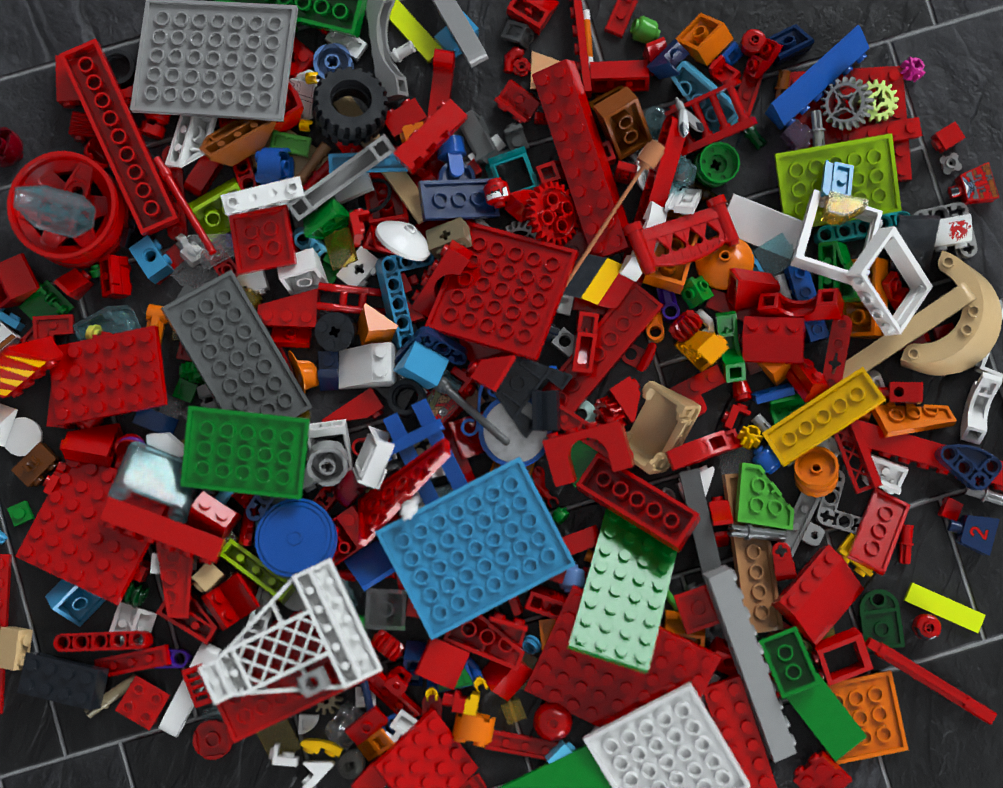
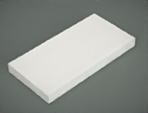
[727,193,803,259]

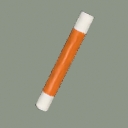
[583,10,593,62]

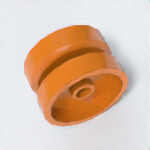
[794,446,839,498]

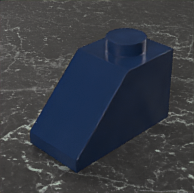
[403,640,426,686]

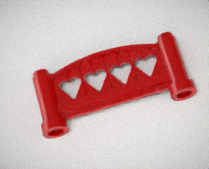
[622,194,739,276]

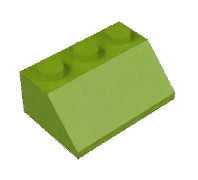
[189,177,241,242]

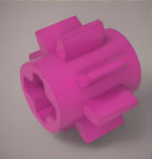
[900,56,925,82]

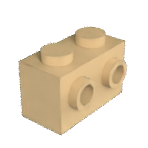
[0,627,33,670]

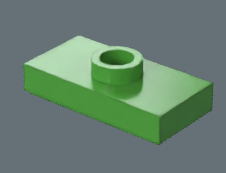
[270,130,312,158]

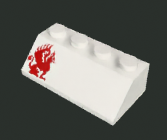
[891,214,972,252]

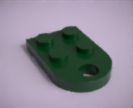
[858,589,905,651]

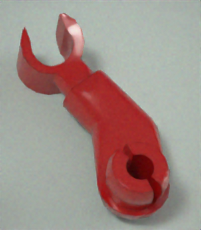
[532,466,559,509]

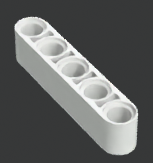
[159,642,222,738]

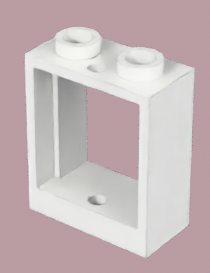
[308,419,354,472]

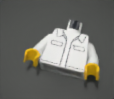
[289,70,320,132]

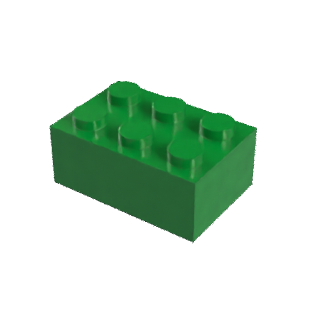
[758,626,821,700]

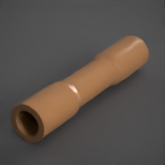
[295,141,331,186]

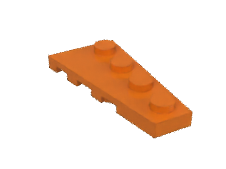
[871,403,957,437]

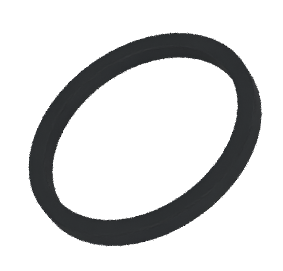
[355,178,392,213]

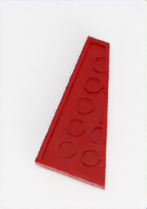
[358,438,451,547]

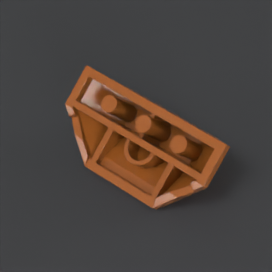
[199,119,276,166]

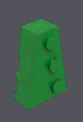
[818,241,861,303]

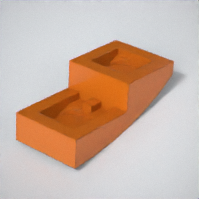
[357,728,394,762]

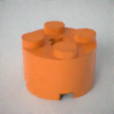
[452,712,496,747]

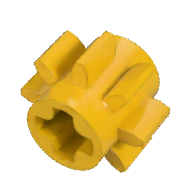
[737,425,763,449]

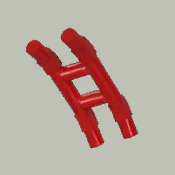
[316,282,386,315]

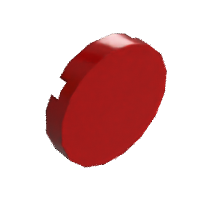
[193,719,233,760]

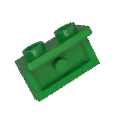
[769,394,808,425]

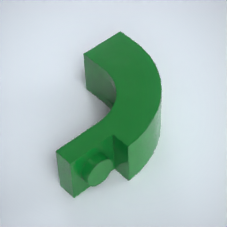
[715,311,746,383]

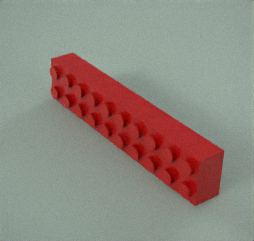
[59,38,181,237]
[532,59,632,258]

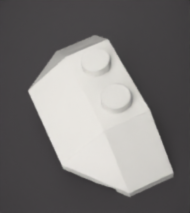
[165,115,218,168]

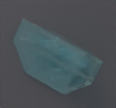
[14,185,96,238]

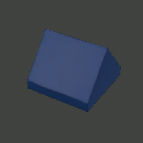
[717,41,743,66]

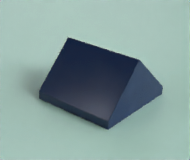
[766,24,814,68]

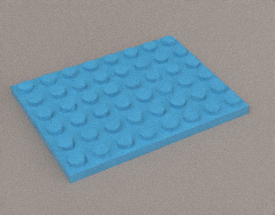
[375,456,576,640]

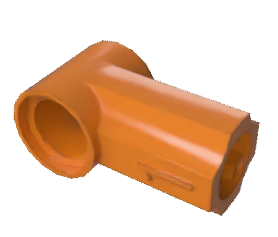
[146,304,168,344]
[646,311,665,343]

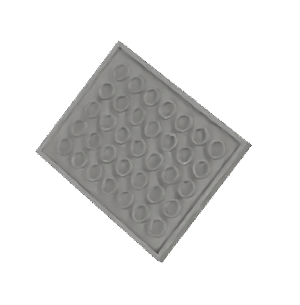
[130,0,298,122]

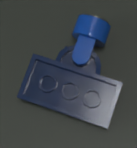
[418,134,500,221]

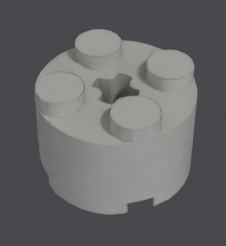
[307,440,348,486]

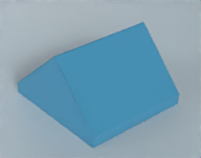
[394,341,449,389]

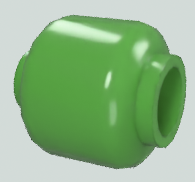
[630,16,660,44]

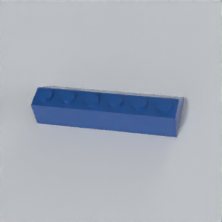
[765,25,870,130]

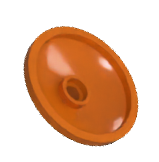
[695,235,754,290]

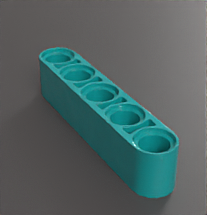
[814,211,910,245]

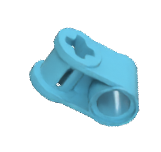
[293,227,329,258]

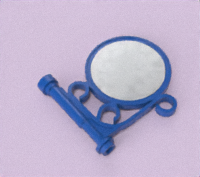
[461,361,557,466]

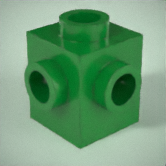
[681,276,714,310]

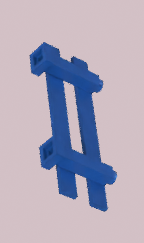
[383,398,468,505]

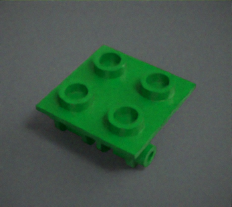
[19,280,74,321]

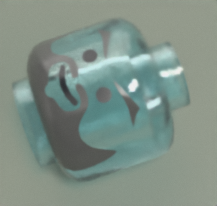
[672,158,697,188]

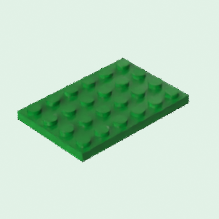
[180,406,310,500]

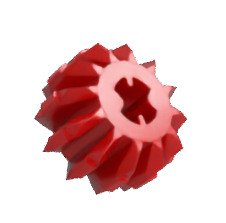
[669,310,703,342]
[371,629,405,662]

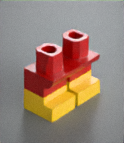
[442,688,481,716]

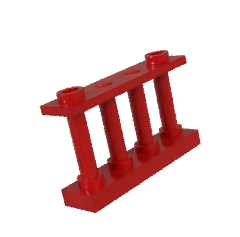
[665,78,758,156]

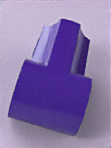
[656,287,680,323]

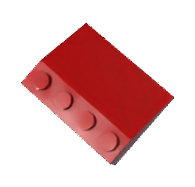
[771,544,864,646]

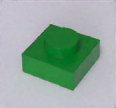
[172,378,199,404]
[7,500,35,527]

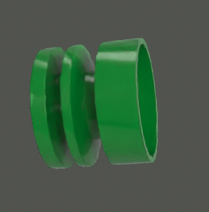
[692,142,740,188]

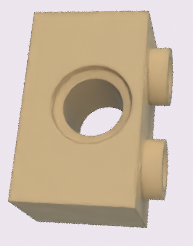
[192,563,226,593]

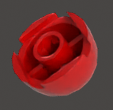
[533,702,573,742]

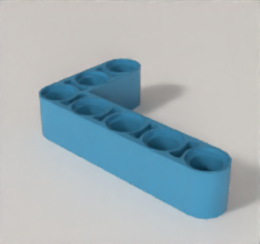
[375,253,434,350]

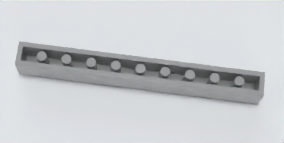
[702,565,797,762]

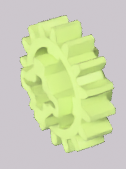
[857,79,899,123]

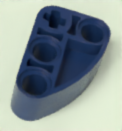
[935,444,1002,491]

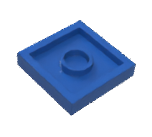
[344,540,395,591]

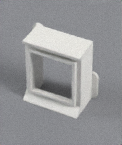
[352,426,395,490]

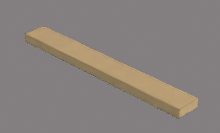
[333,96,424,224]

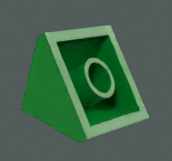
[303,197,349,240]

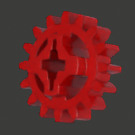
[593,396,626,431]

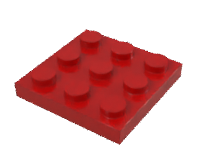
[229,204,297,275]

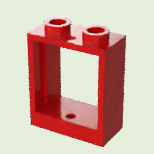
[811,627,873,686]

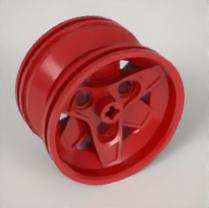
[7,151,131,269]

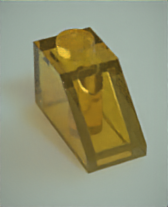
[821,191,869,225]

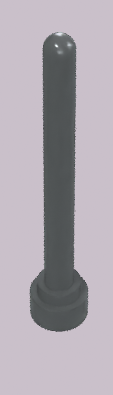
[434,377,510,445]

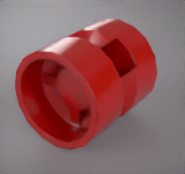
[139,113,171,140]

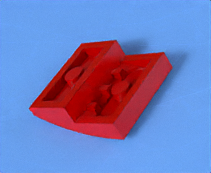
[414,638,470,690]

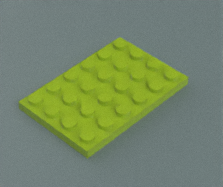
[774,133,902,227]

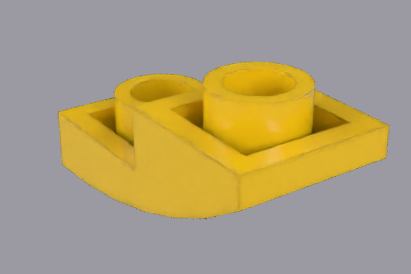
[300,738,344,757]

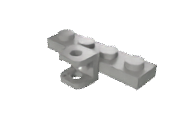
[776,492,825,558]

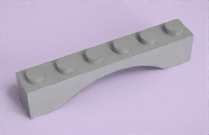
[366,0,409,102]
[287,134,396,221]

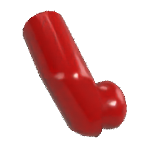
[503,46,524,74]

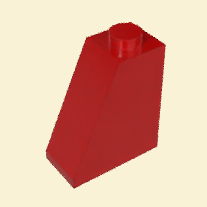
[726,268,780,311]
[60,423,123,467]

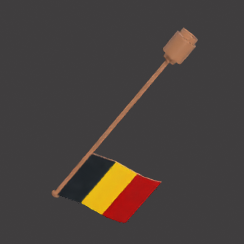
[562,139,665,308]

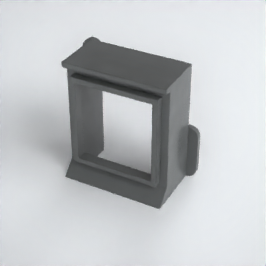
[460,109,500,167]

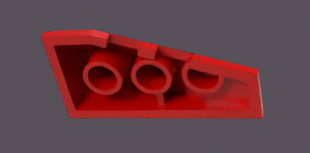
[443,614,525,671]

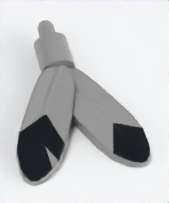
[675,97,704,138]

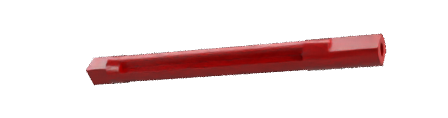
[865,637,997,725]

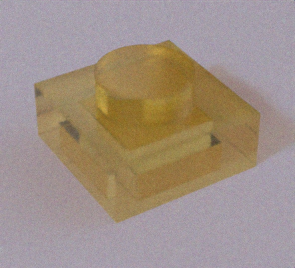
[501,698,527,725]

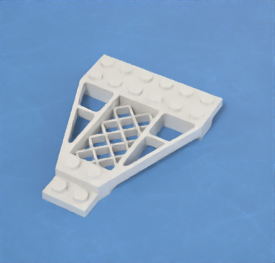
[197,558,383,705]

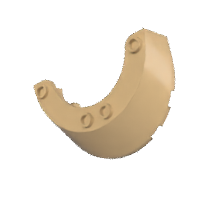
[901,250,1002,376]

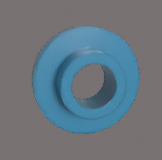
[522,635,541,654]

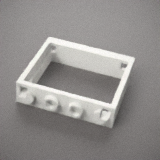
[790,189,883,285]
[845,226,933,336]

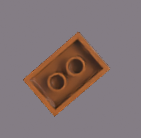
[593,87,652,160]

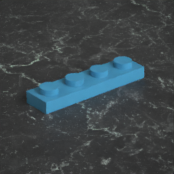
[328,152,408,174]

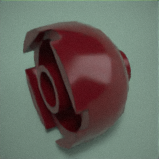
[0,127,23,167]
[334,470,368,509]

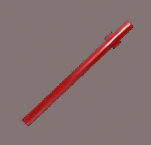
[153,156,217,255]

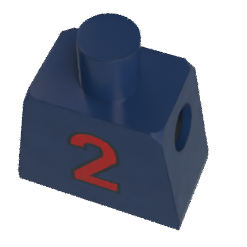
[947,515,1000,556]

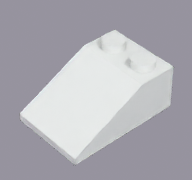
[339,342,397,390]

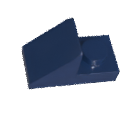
[647,39,689,80]
[317,351,339,391]

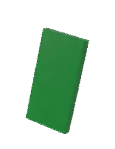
[786,672,867,761]

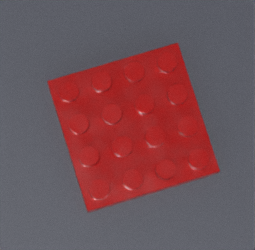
[373,708,479,788]

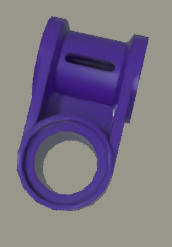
[156,647,193,669]

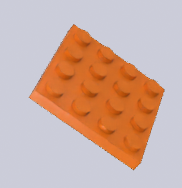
[825,670,908,764]

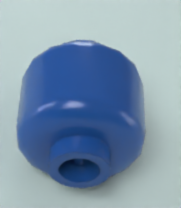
[752,445,781,475]

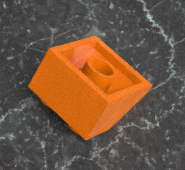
[675,13,734,66]

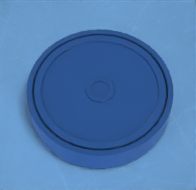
[255,498,338,580]

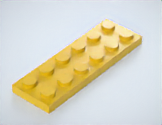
[762,367,886,467]

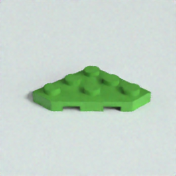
[734,462,794,531]

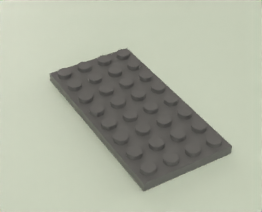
[161,270,312,417]

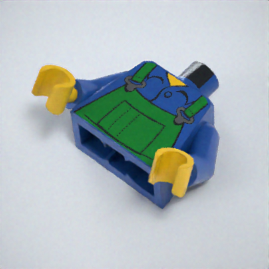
[425,644,488,701]

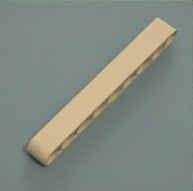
[832,282,977,379]

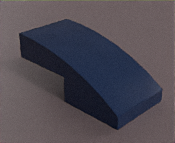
[132,409,179,434]

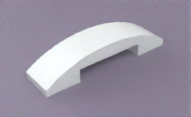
[619,201,667,282]

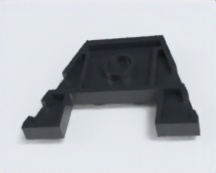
[493,355,573,438]

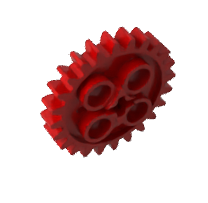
[525,181,580,245]

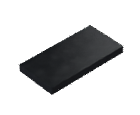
[888,215,940,286]

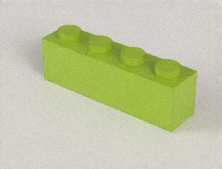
[220,539,296,605]

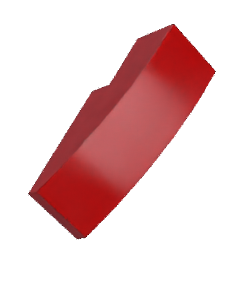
[572,311,599,373]

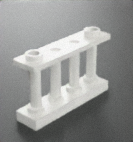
[221,176,305,223]

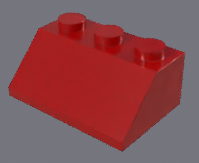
[742,316,806,364]

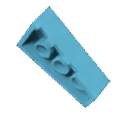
[671,61,738,142]

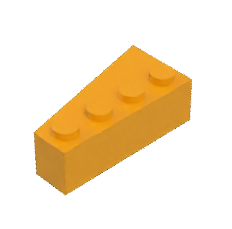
[674,330,729,372]

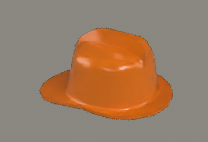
[288,351,319,393]

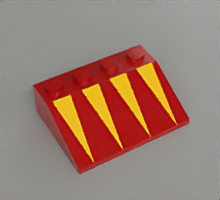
[0,336,63,398]

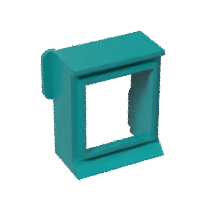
[485,146,540,203]

